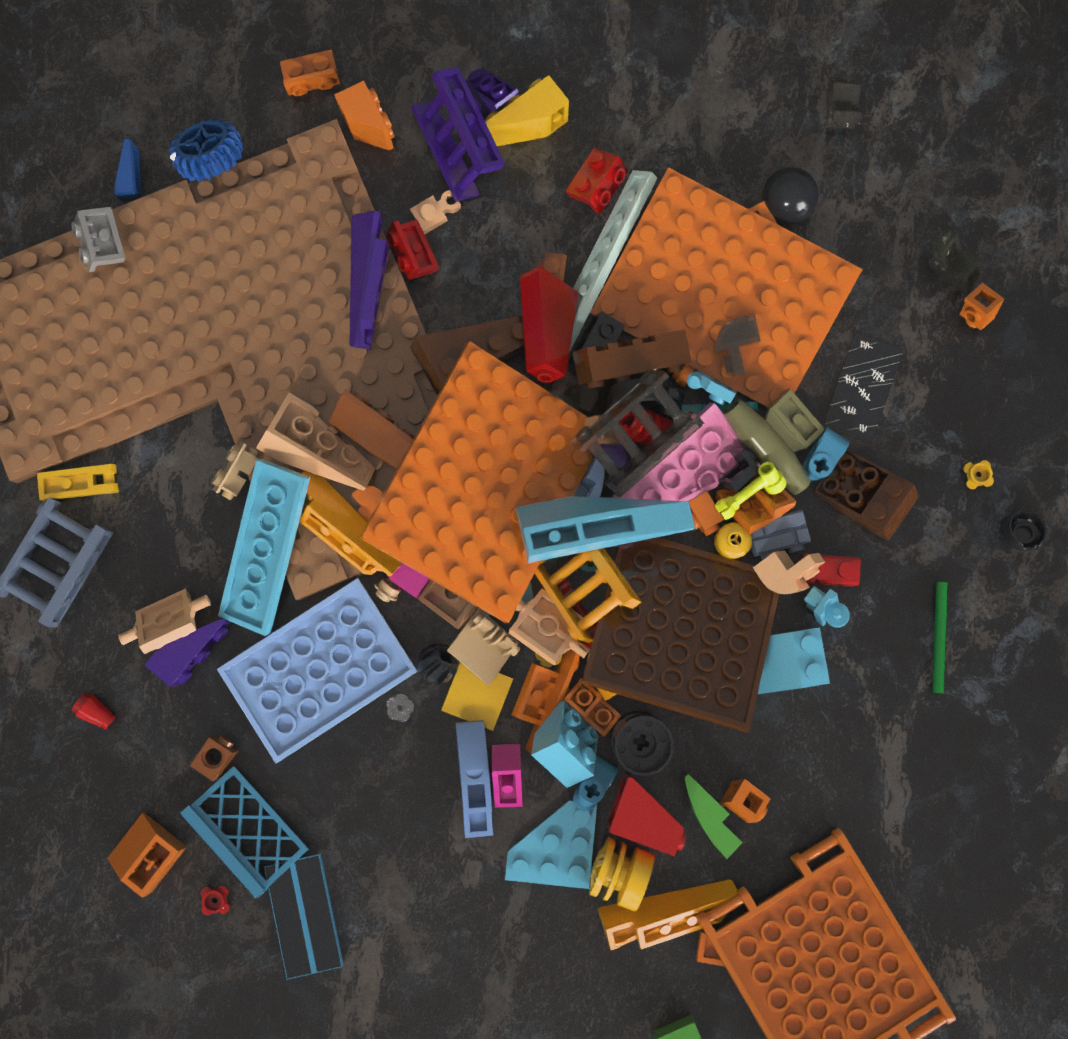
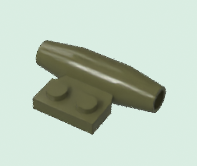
[723,389,825,495]

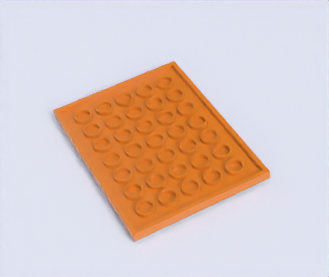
[590,167,863,408]
[360,341,595,623]

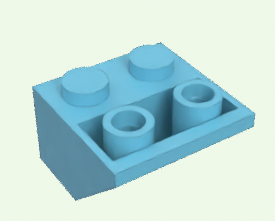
[531,701,598,788]

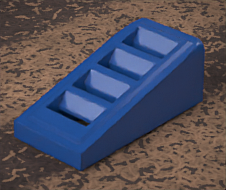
[114,139,142,202]

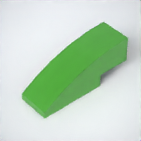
[682,772,743,859]

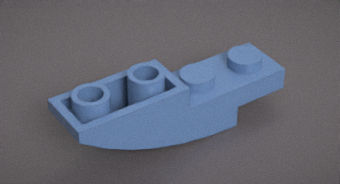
[456,720,493,838]

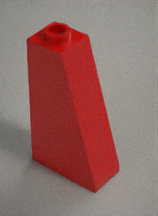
[520,266,579,384]

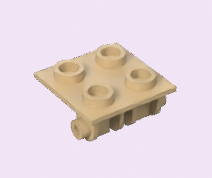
[447,607,520,686]

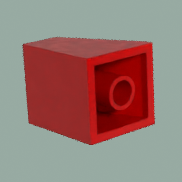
[606,772,686,856]

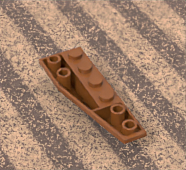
[329,390,415,470]

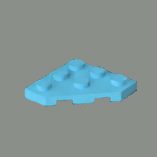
[505,799,597,889]

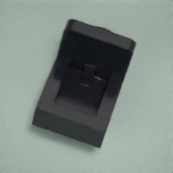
[718,447,759,492]

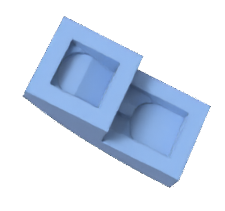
[580,454,604,497]

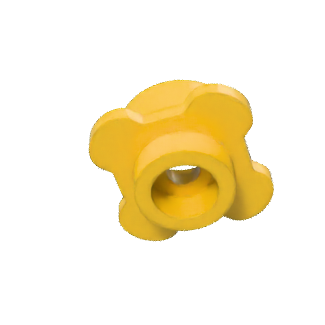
[963,460,994,489]

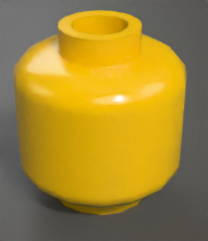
[714,522,752,559]

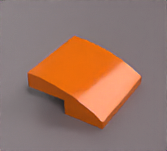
[715,472,797,534]

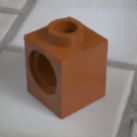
[190,735,238,781]

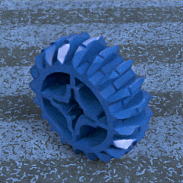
[169,118,244,182]

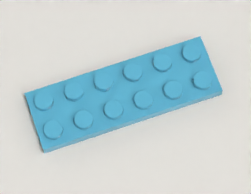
[218,459,311,636]

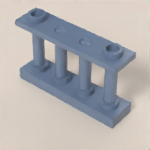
[0,498,114,627]

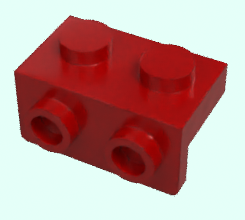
[565,147,628,214]
[386,219,439,280]

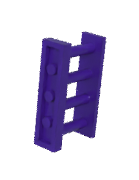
[411,67,505,202]

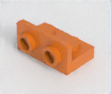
[280,49,340,96]

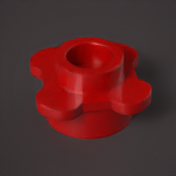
[200,885,230,915]

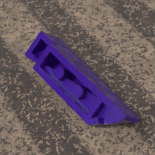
[349,211,389,350]

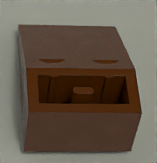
[813,449,919,541]

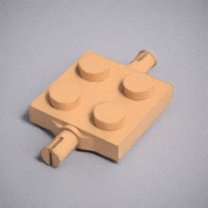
[118,588,211,654]
[509,589,590,665]

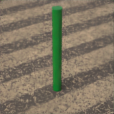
[932,582,948,694]

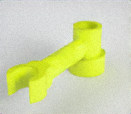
[715,462,786,520]

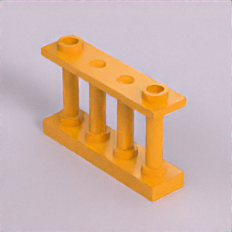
[534,548,641,643]

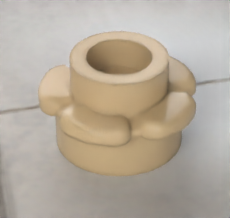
[375,578,401,602]

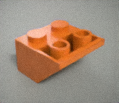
[334,81,395,150]
[107,812,187,898]

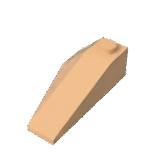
[256,393,376,491]

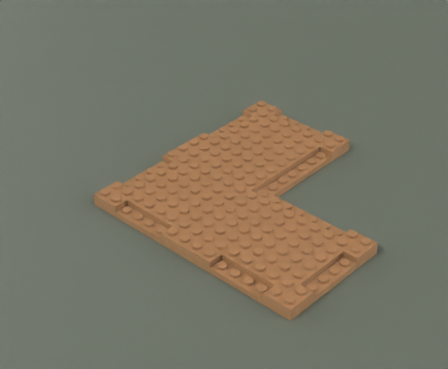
[0,119,438,600]

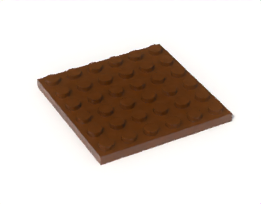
[581,537,779,733]

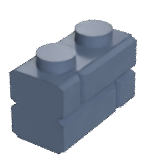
[751,510,811,560]

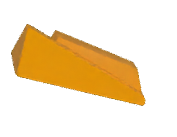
[299,471,403,576]
[598,880,738,950]

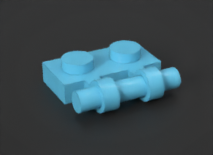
[687,371,738,405]

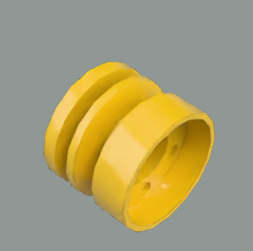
[589,837,655,911]

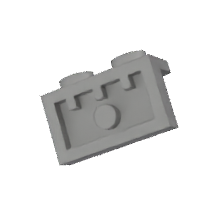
[71,207,125,272]

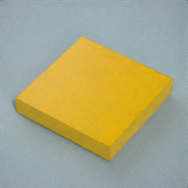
[441,662,513,731]

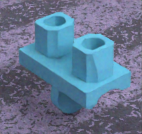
[804,586,850,628]

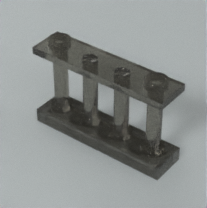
[571,368,705,498]

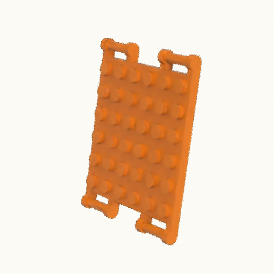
[695,827,956,1039]

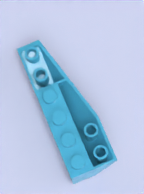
[516,496,695,563]

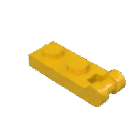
[37,464,119,501]

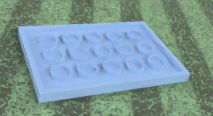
[217,578,418,763]

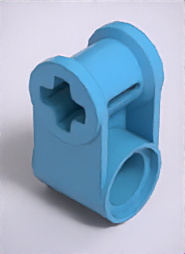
[802,426,850,481]
[573,755,619,811]

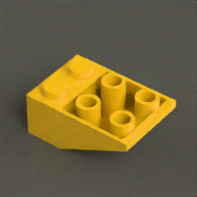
[485,75,569,146]

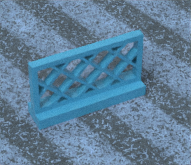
[180,766,309,898]

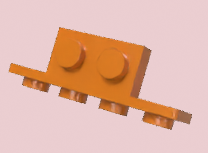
[511,649,580,753]

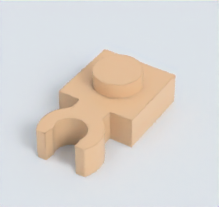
[410,190,461,234]

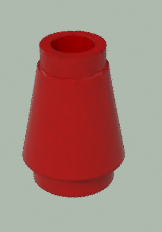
[71,692,116,730]

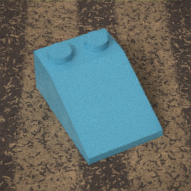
[758,628,830,694]

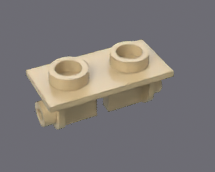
[212,442,259,500]

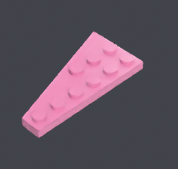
[611,403,760,501]

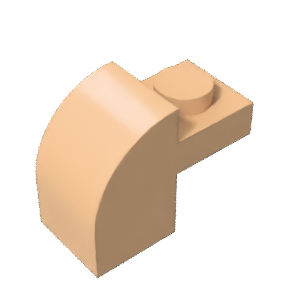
[753,550,825,594]

